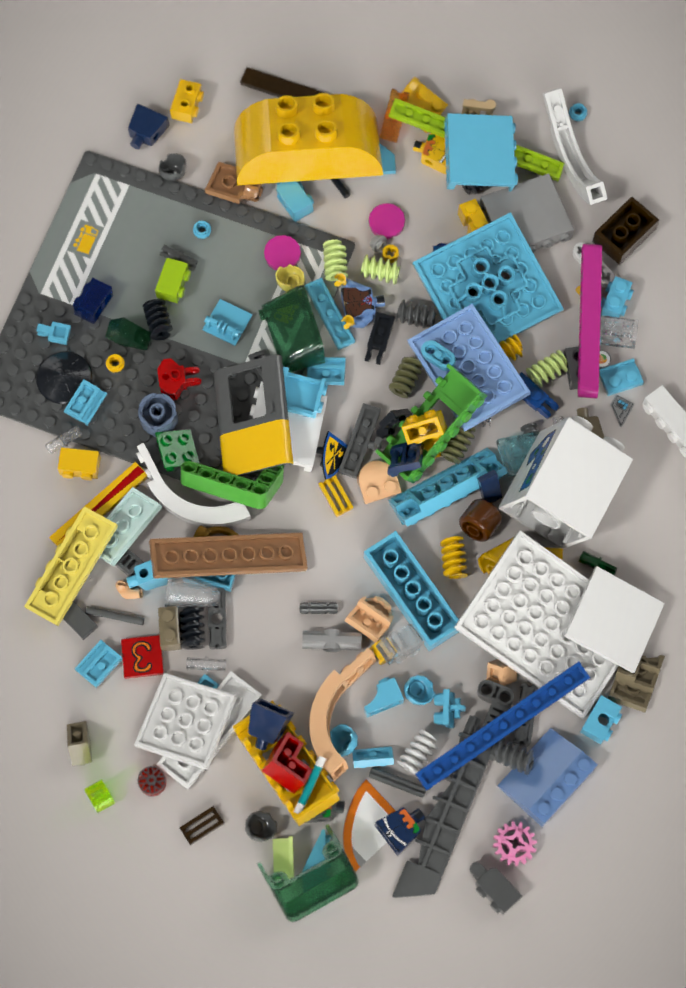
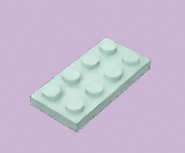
[100,487,162,567]

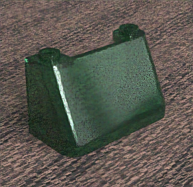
[258,285,325,372]

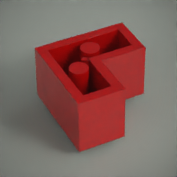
[261,732,313,794]

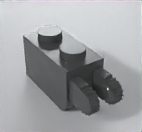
[469,861,522,915]

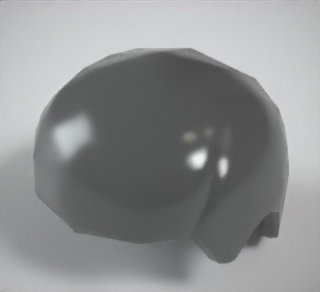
[158,153,186,181]
[245,811,277,842]

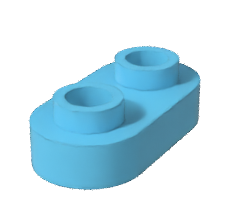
[421,340,456,371]

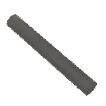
[86,606,144,626]

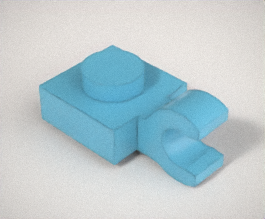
[36,321,71,345]

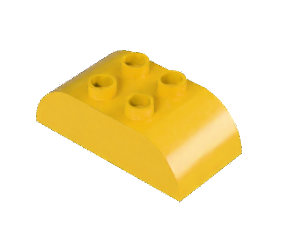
[234,93,383,185]

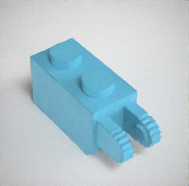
[276,181,314,222]

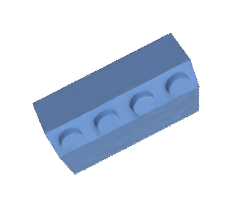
[497,728,597,827]

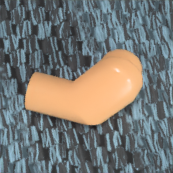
[115,580,143,599]

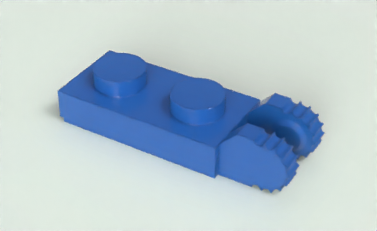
[519,372,559,418]

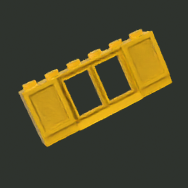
[232,700,340,826]

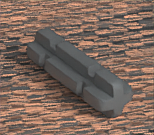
[300,602,338,614]

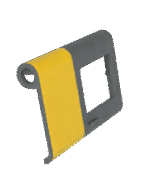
[213,355,293,477]

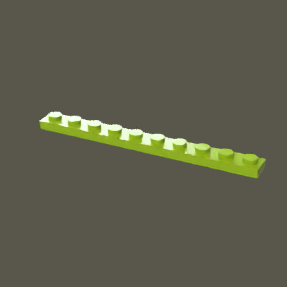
[388,98,565,182]

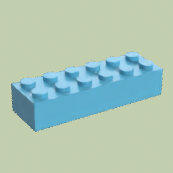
[363,531,459,652]

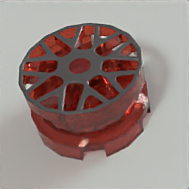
[137,766,167,797]

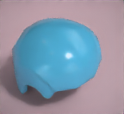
[404,675,435,705]
[330,724,358,757]

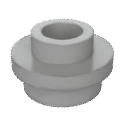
[370,235,387,253]

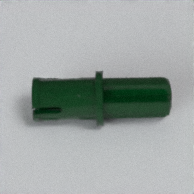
[578,551,617,576]

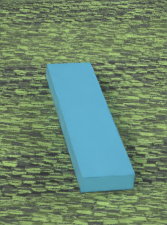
[305,278,355,350]

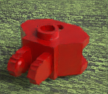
[157,358,201,400]

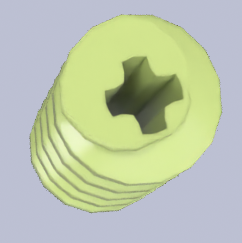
[323,239,348,281]
[360,254,401,285]
[526,350,568,387]

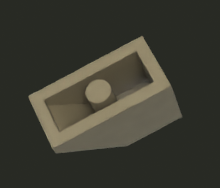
[67,721,92,766]

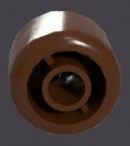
[459,499,502,542]

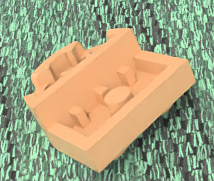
[357,461,402,504]
[345,596,393,643]

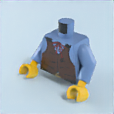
[334,273,385,329]

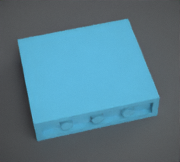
[444,113,518,191]

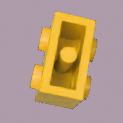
[170,79,204,124]
[401,409,447,445]

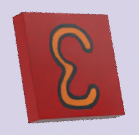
[121,635,164,679]

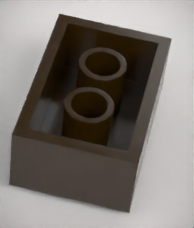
[592,197,659,265]

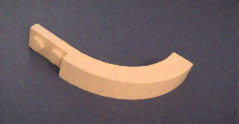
[309,648,376,781]

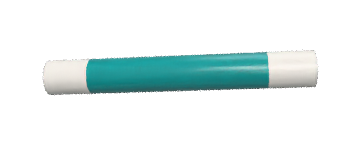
[293,756,326,814]

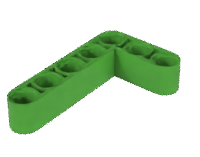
[180,461,284,509]

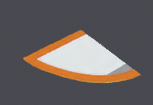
[343,779,396,873]

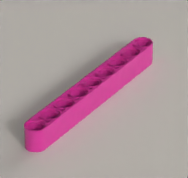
[577,244,602,399]

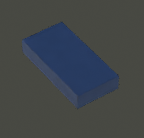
[477,470,502,503]

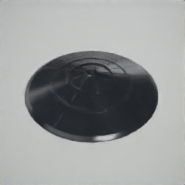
[36,352,93,404]

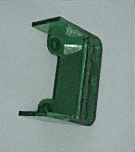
[257,824,359,922]

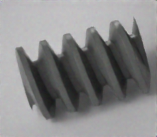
[395,300,436,329]
[489,738,534,775]

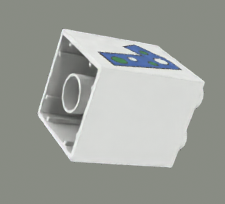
[498,416,633,549]

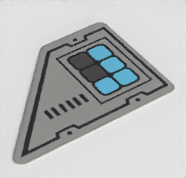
[611,395,634,427]

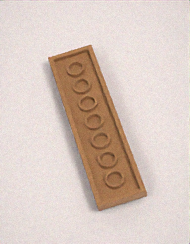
[149,533,308,579]

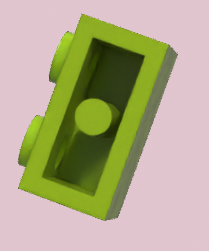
[155,258,191,304]

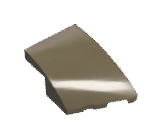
[608,655,665,713]

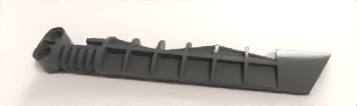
[393,680,514,898]

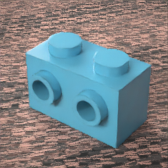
[601,276,634,323]

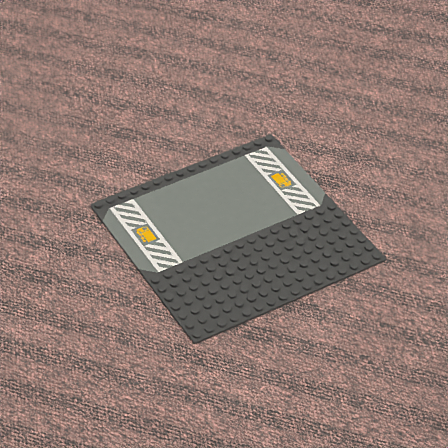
[0,151,355,481]

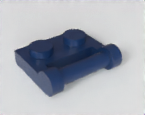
[387,442,424,477]

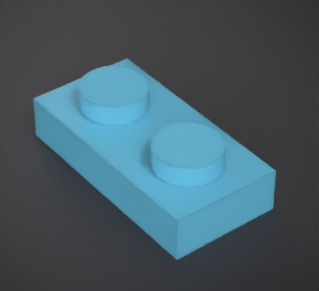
[352,746,394,768]

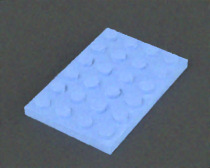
[407,304,531,432]

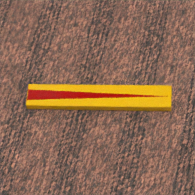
[49,462,148,546]

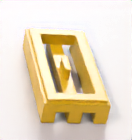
[318,475,353,517]

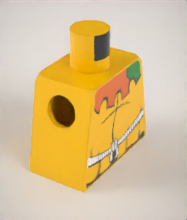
[413,133,446,174]

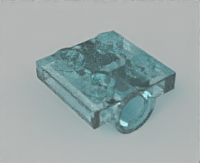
[496,433,535,477]

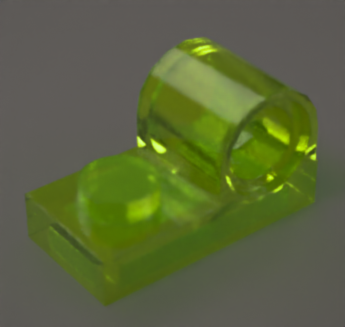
[84,779,115,813]

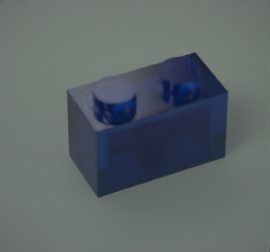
[73,278,113,324]

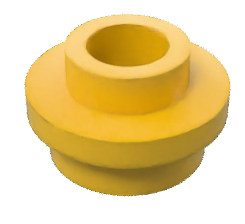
[106,354,125,373]

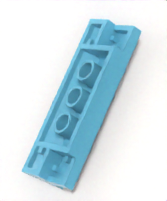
[388,448,507,526]

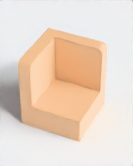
[487,659,517,686]

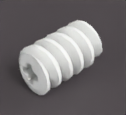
[397,729,438,774]

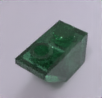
[105,317,151,350]

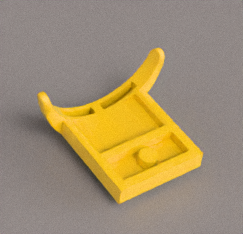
[385,76,448,133]

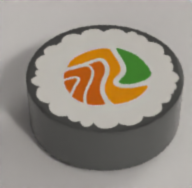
[599,350,611,369]

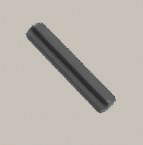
[369,767,426,798]

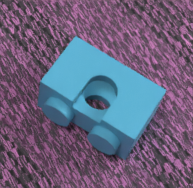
[580,695,622,745]

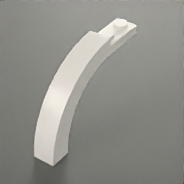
[543,88,607,205]
[136,443,251,527]

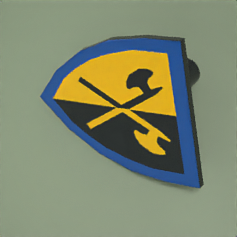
[316,431,348,480]

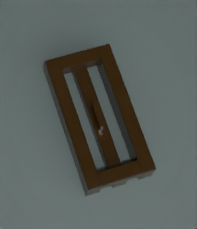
[179,806,224,846]

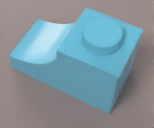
[364,677,404,718]

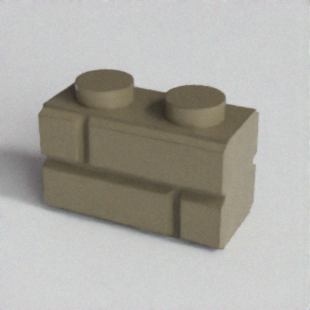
[158,606,182,651]

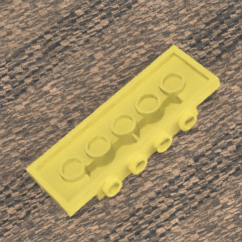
[24,506,118,626]

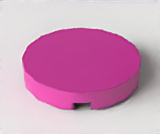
[369,203,405,239]
[264,235,301,270]

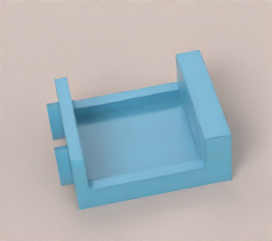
[283,366,328,419]

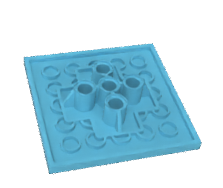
[412,212,564,343]

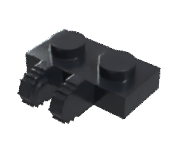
[376,408,412,439]

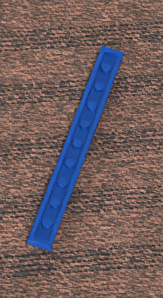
[415,662,590,791]

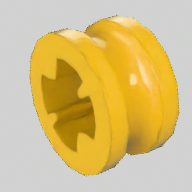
[382,245,399,263]

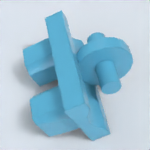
[434,689,466,729]

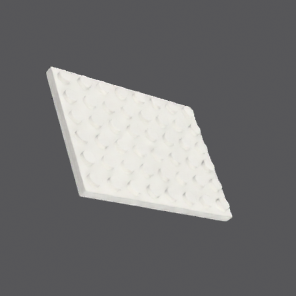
[454,531,618,719]

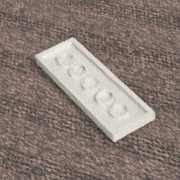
[156,671,262,790]

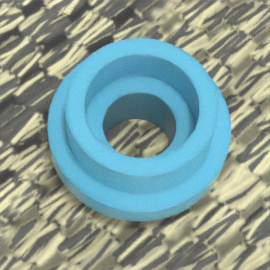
[569,103,587,121]
[193,221,211,239]

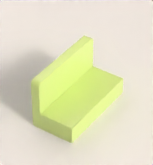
[273,836,295,881]

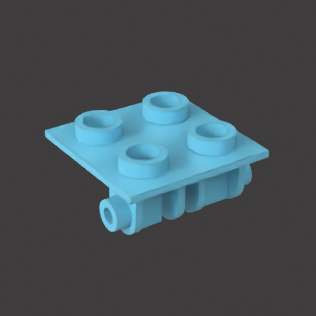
[202,299,253,346]

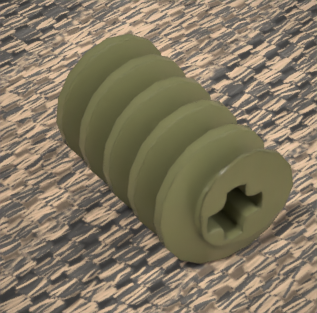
[389,357,423,398]
[441,427,476,464]

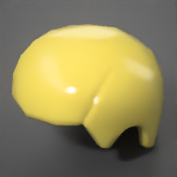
[275,264,305,292]

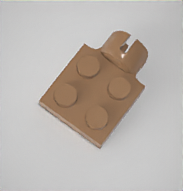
[205,162,263,204]

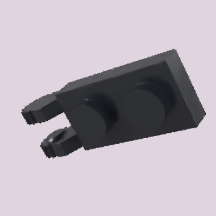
[365,312,395,365]

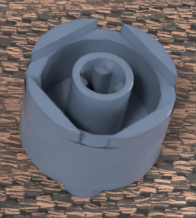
[138,393,178,437]

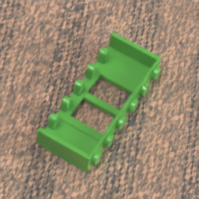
[375,363,487,484]

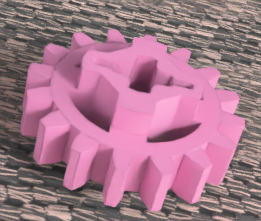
[493,821,537,867]

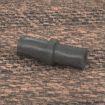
[160,245,198,271]

